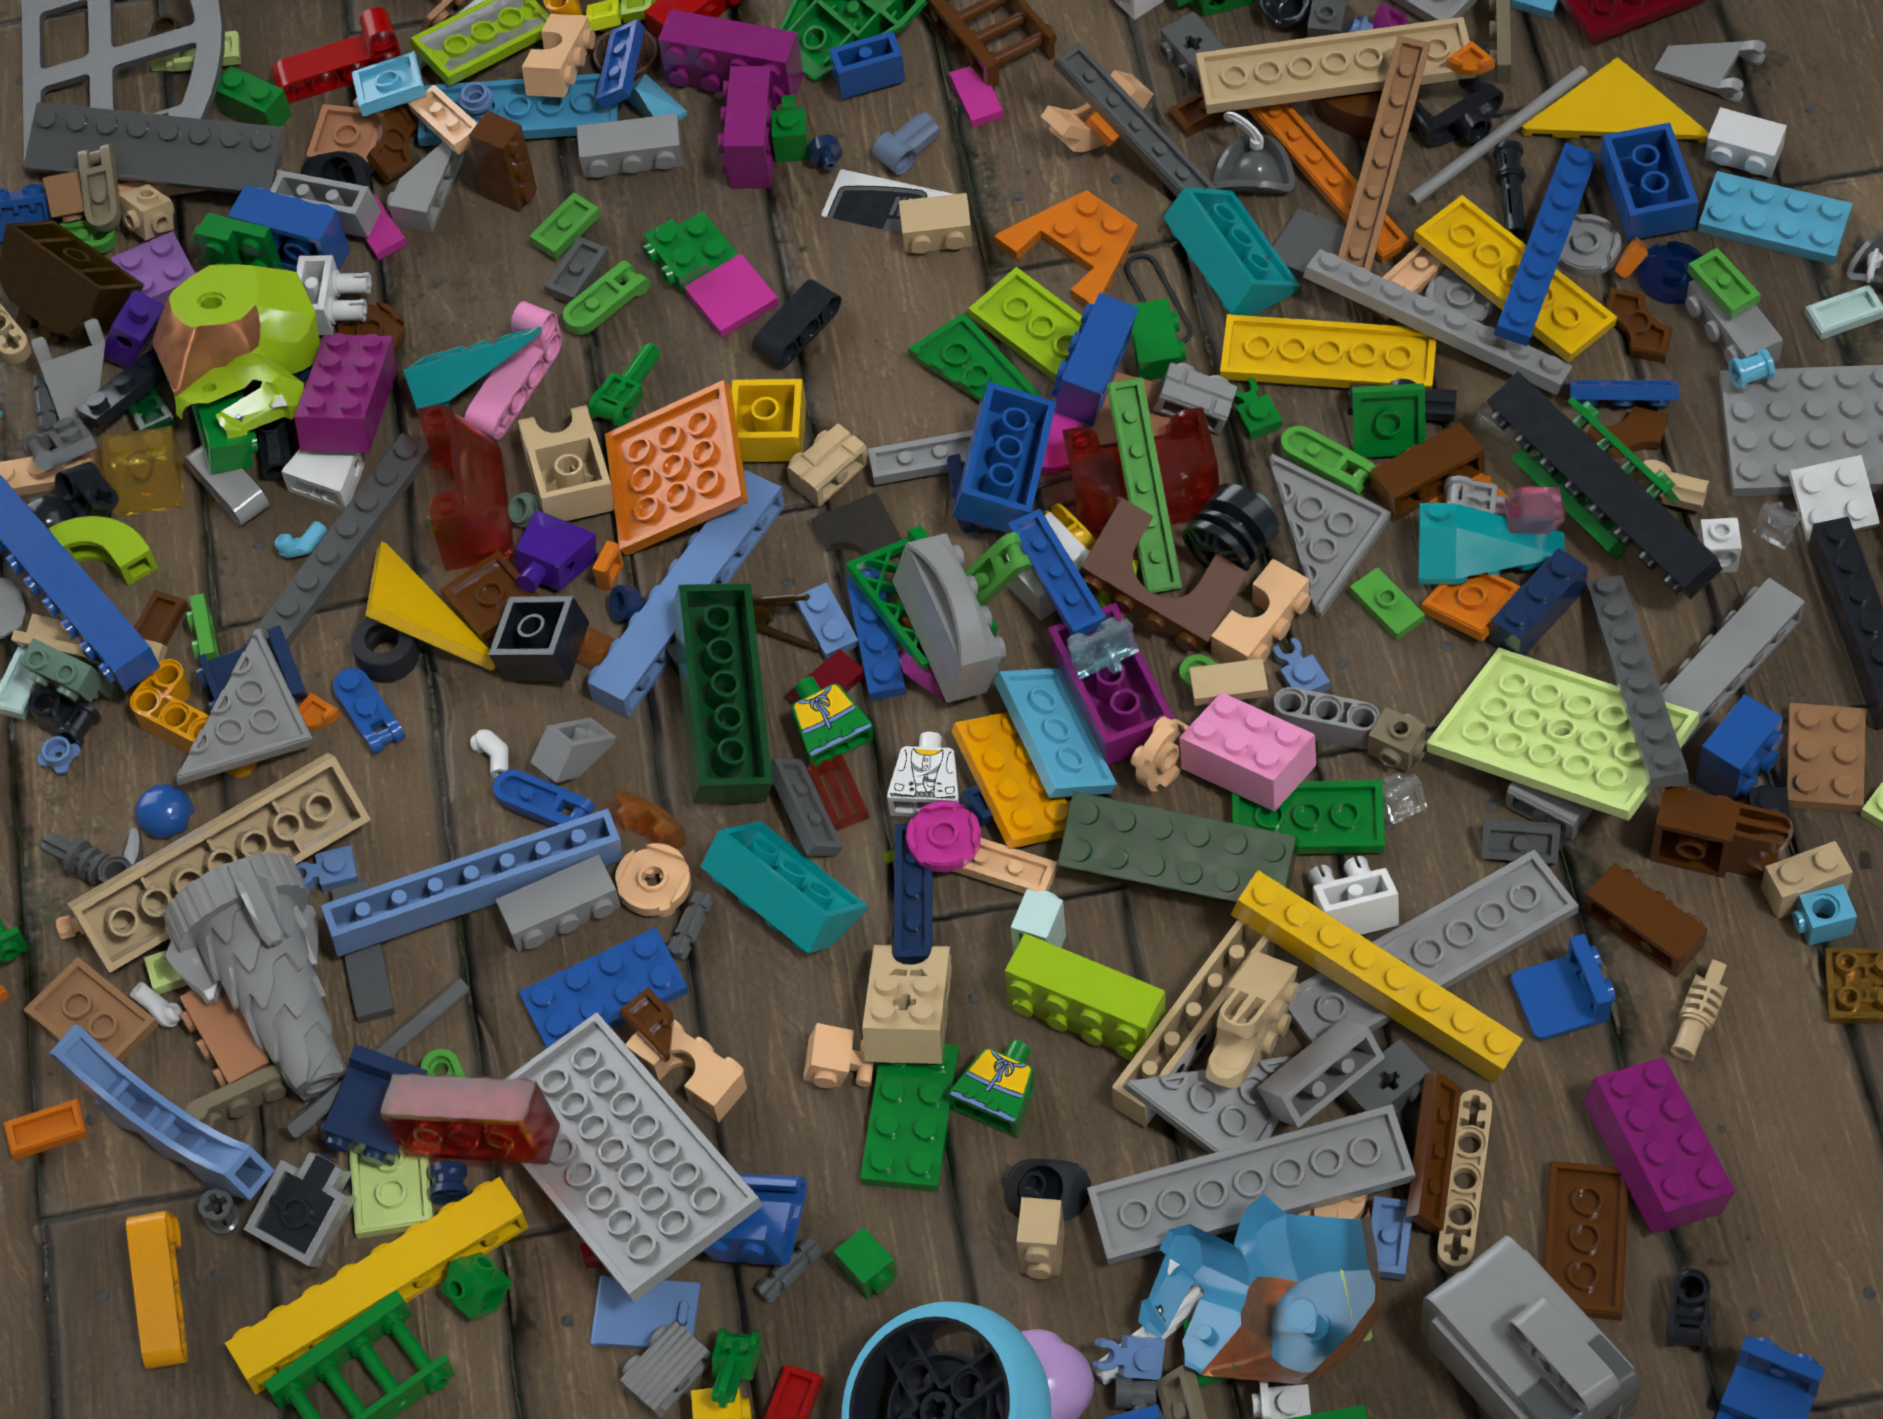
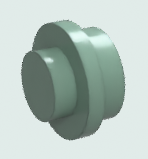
[508,492,541,528]

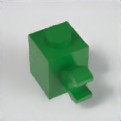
[771,95,810,163]

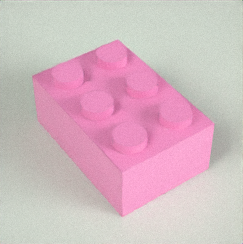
[1179,692,1316,812]

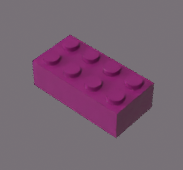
[658,9,804,104]
[294,333,397,453]
[1048,603,1174,766]
[1583,1057,1735,1235]

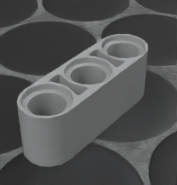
[184,445,270,526]
[1274,687,1380,749]

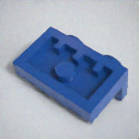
[0,183,56,242]

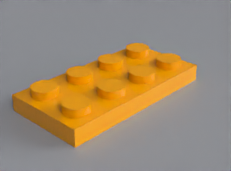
[951,712,1070,849]

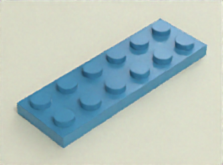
[418,73,619,146]

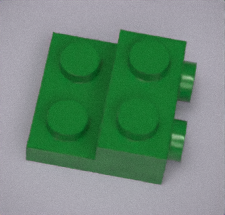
[642,211,738,295]
[193,212,283,270]

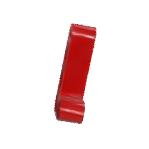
[271,7,402,102]

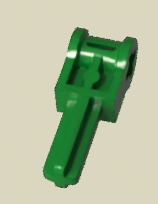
[588,343,661,428]
[711,1328,761,1408]

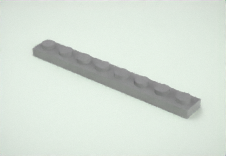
[1303,249,1573,395]

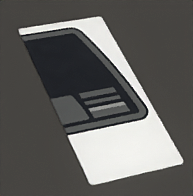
[821,169,953,234]

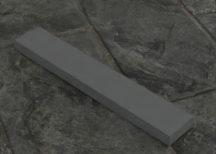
[1052,43,1218,197]
[280,978,470,1139]

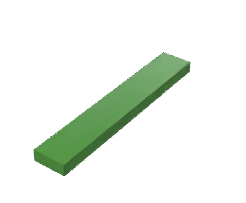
[1107,377,1182,594]

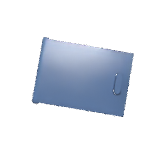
[590,1275,701,1349]

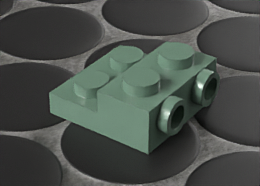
[19,638,119,702]

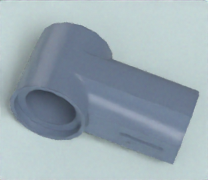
[872,112,940,175]

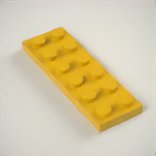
[1413,195,1617,363]
[1220,314,1437,388]

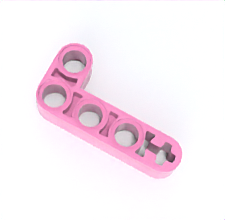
[464,301,562,440]

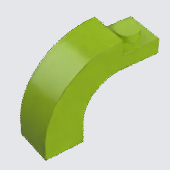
[49,516,159,586]

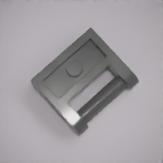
[22,417,98,471]

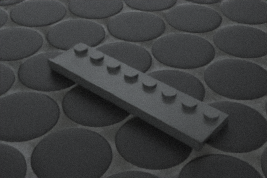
[21,102,287,194]

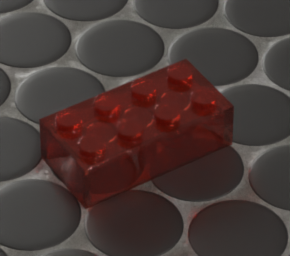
[379,1073,560,1164]

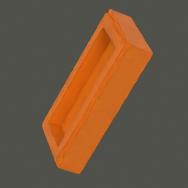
[4,1098,89,1160]

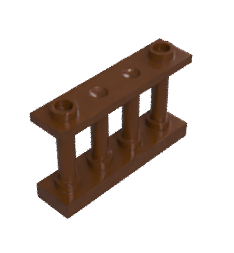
[921,0,1057,88]

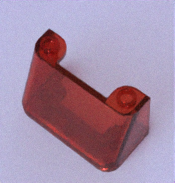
[418,405,514,571]
[1062,407,1220,537]

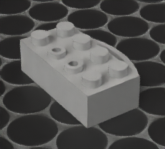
[893,533,1006,703]

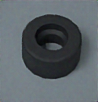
[351,617,420,683]

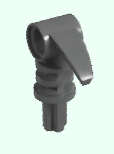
[41,828,144,885]

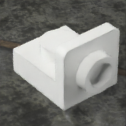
[1252,1381,1311,1419]

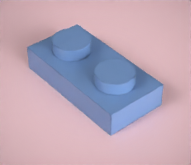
[795,582,859,660]
[1371,1196,1412,1281]

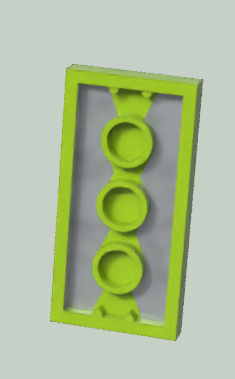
[410,0,550,86]

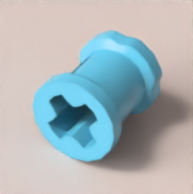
[1728,348,1775,389]

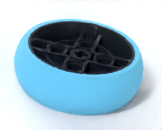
[841,1301,1051,1419]

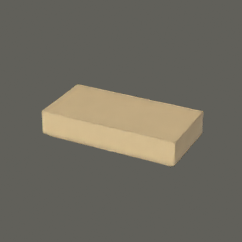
[1189,658,1268,706]

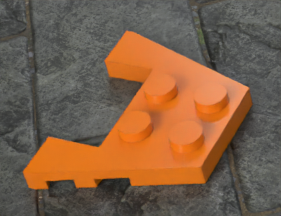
[994,190,1138,307]

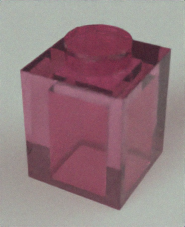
[1504,486,1566,535]

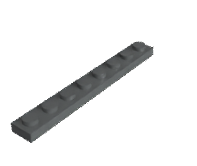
[244,433,433,647]
[1586,575,1689,790]

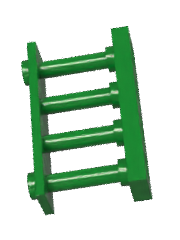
[1511,396,1679,561]
[263,1290,455,1419]

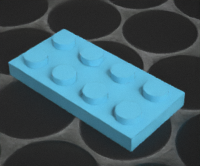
[1698,171,1853,265]
[993,668,1117,798]

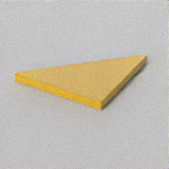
[1521,57,1709,143]
[365,541,495,671]

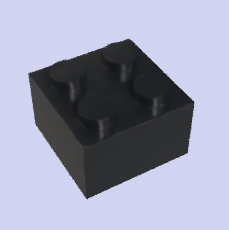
[489,596,590,681]

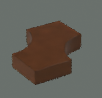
[366,104,419,184]
[1605,287,1673,364]
[1587,406,1669,460]

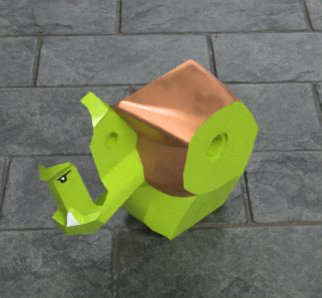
[152,264,320,439]

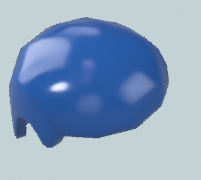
[135,784,195,839]

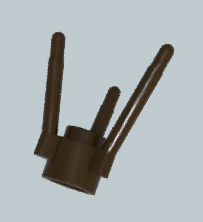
[752,593,820,652]

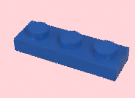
[596,19,645,108]
[1568,380,1679,406]

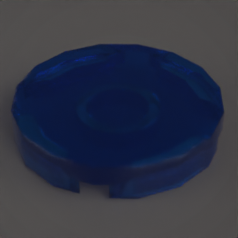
[1637,241,1703,304]

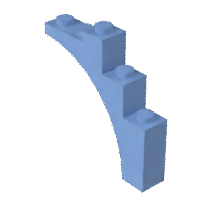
[49,1025,275,1200]

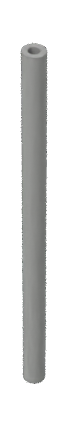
[1407,65,1588,206]

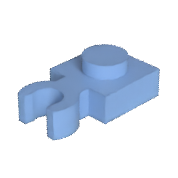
[1274,638,1330,693]
[296,845,359,892]
[1092,1335,1165,1380]

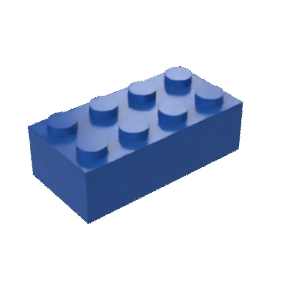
[952,381,1056,533]

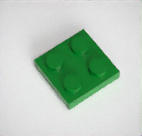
[1352,383,1426,458]

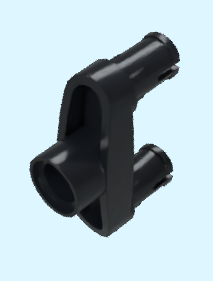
[1410,74,1504,147]

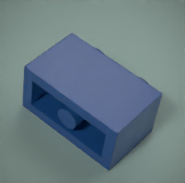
[829,31,905,99]

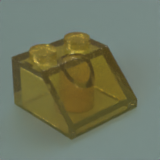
[102,426,184,517]

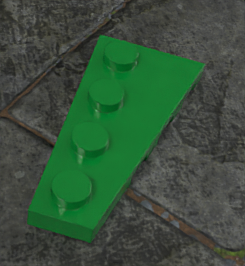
[908,313,1042,402]

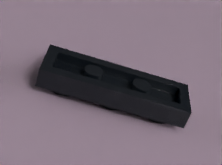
[75,348,167,430]

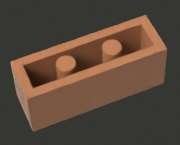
[179,987,272,1088]

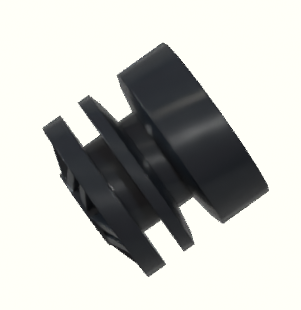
[1183,483,1279,572]

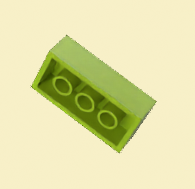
[1005,933,1166,1060]

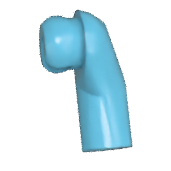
[275,521,328,559]

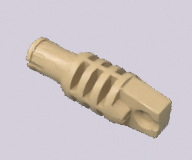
[1670,959,1728,1061]

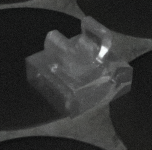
[1753,500,1800,550]
[1381,773,1427,824]

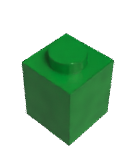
[833,1227,897,1299]

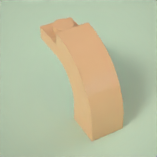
[1041,70,1154,152]

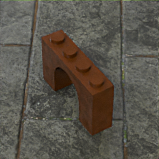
[1079,498,1248,654]

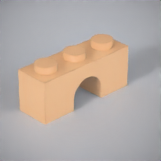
[522,14,595,98]
[1211,559,1311,663]
[625,1019,747,1123]

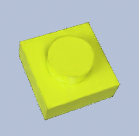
[586,0,621,32]

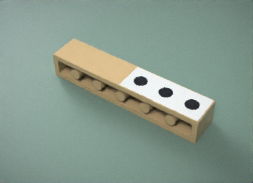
[1112,920,1275,1127]

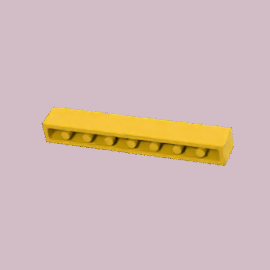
[1231,870,1523,1083]
[225,1177,529,1395]

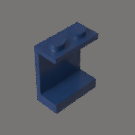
[195,625,308,710]
[320,1044,428,1166]

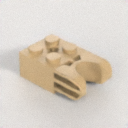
[518,405,614,521]
[862,945,952,1064]
[1205,951,1299,1089]

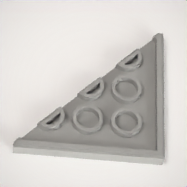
[1270,454,1392,619]
[176,628,313,785]
[1123,1056,1295,1154]

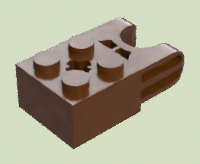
[1650,786,1794,880]

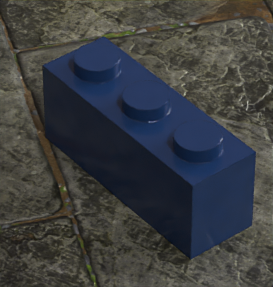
[1489,548,1588,656]

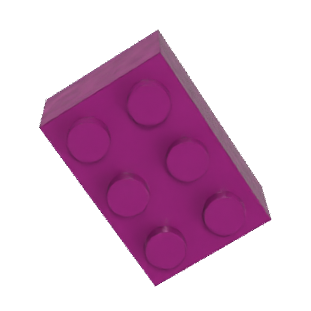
[718,66,777,189]

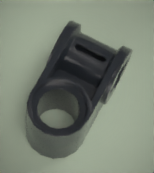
[55,462,119,518]
[28,686,102,747]
[1665,1268,1711,1352]

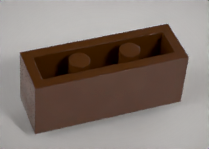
[469,111,537,212]
[1370,422,1485,521]
[1584,863,1708,978]

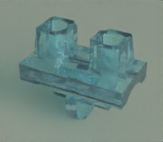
[1067,617,1139,679]

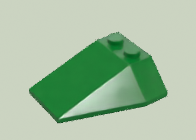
[779,0,927,83]

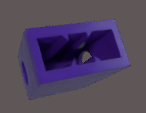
[104,290,165,369]
[515,510,597,592]

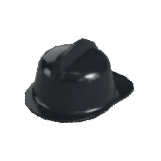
[300,151,375,187]
[1001,1159,1091,1221]

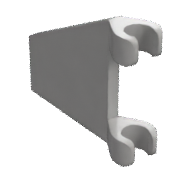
[1654,40,1766,104]
[31,319,106,422]

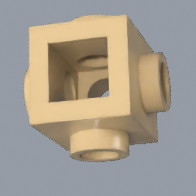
[120,184,174,241]

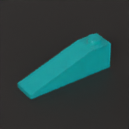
[404,326,542,412]
[1418,502,1565,585]

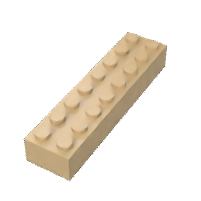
[67,753,371,973]

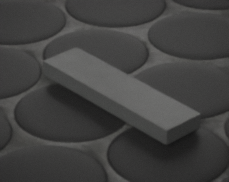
[331,880,396,1023]

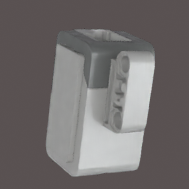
[1421,1236,1641,1419]

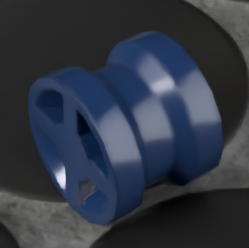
[428,1160,468,1205]

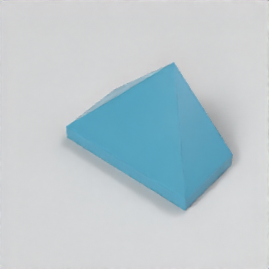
[626,74,688,122]

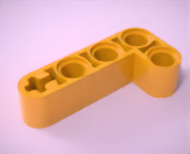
[130,659,257,778]
[126,1210,188,1370]

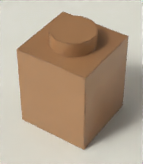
[43,171,85,223]

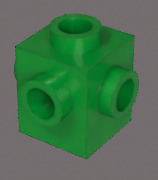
[440,1252,512,1320]

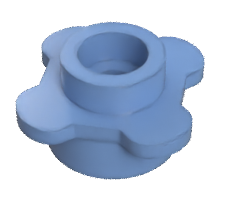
[37,736,81,774]

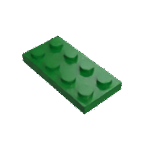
[1232,780,1385,854]
[860,1044,960,1192]

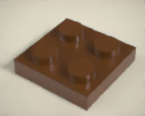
[440,550,539,643]

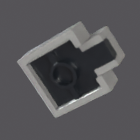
[244,1152,356,1268]

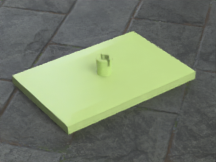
[1426,648,1699,821]

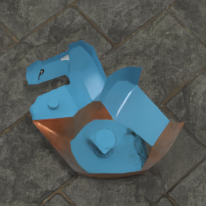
[1138,1193,1381,1384]

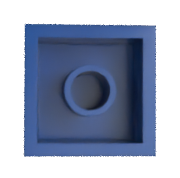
[1695,694,1784,802]

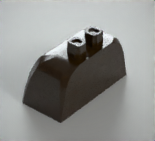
[0,221,145,344]

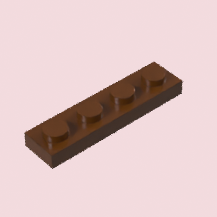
[1406,1071,1462,1233]

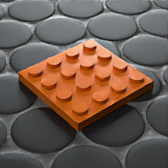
[605,380,748,556]

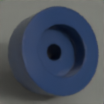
[806,134,843,171]
[609,585,646,621]

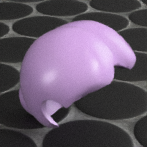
[977,1329,1094,1419]

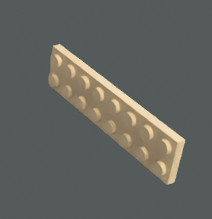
[1196,17,1476,114]

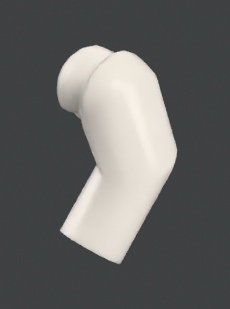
[470,729,509,778]
[130,982,182,1028]

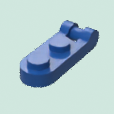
[333,668,406,755]
[493,769,595,827]

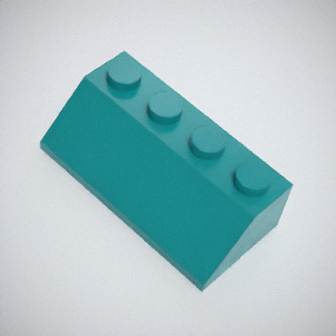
[1163,187,1301,315]
[700,821,869,954]

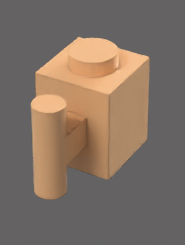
[803,1023,874,1088]

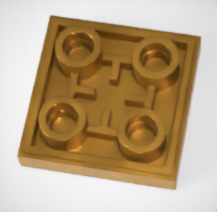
[1824,948,1883,1024]

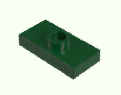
[127,387,177,441]

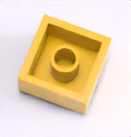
[731,379,806,462]

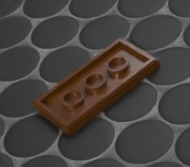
[1543,1161,1629,1321]

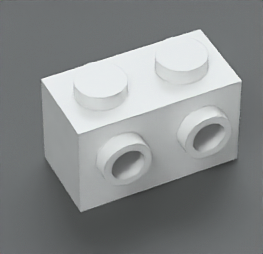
[1705,107,1787,178]

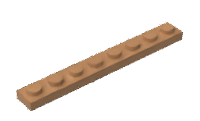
[1338,35,1431,272]

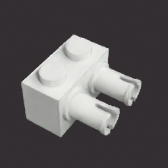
[296,255,372,335]
[1308,856,1399,935]

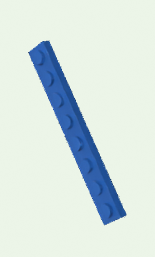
[1494,142,1597,347]

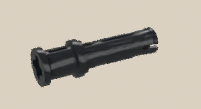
[1492,140,1527,240]

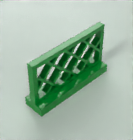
[845,525,998,671]

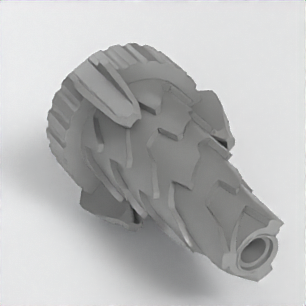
[164,853,347,1101]

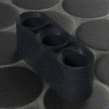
[752,279,842,368]

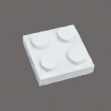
[1788,455,1880,542]

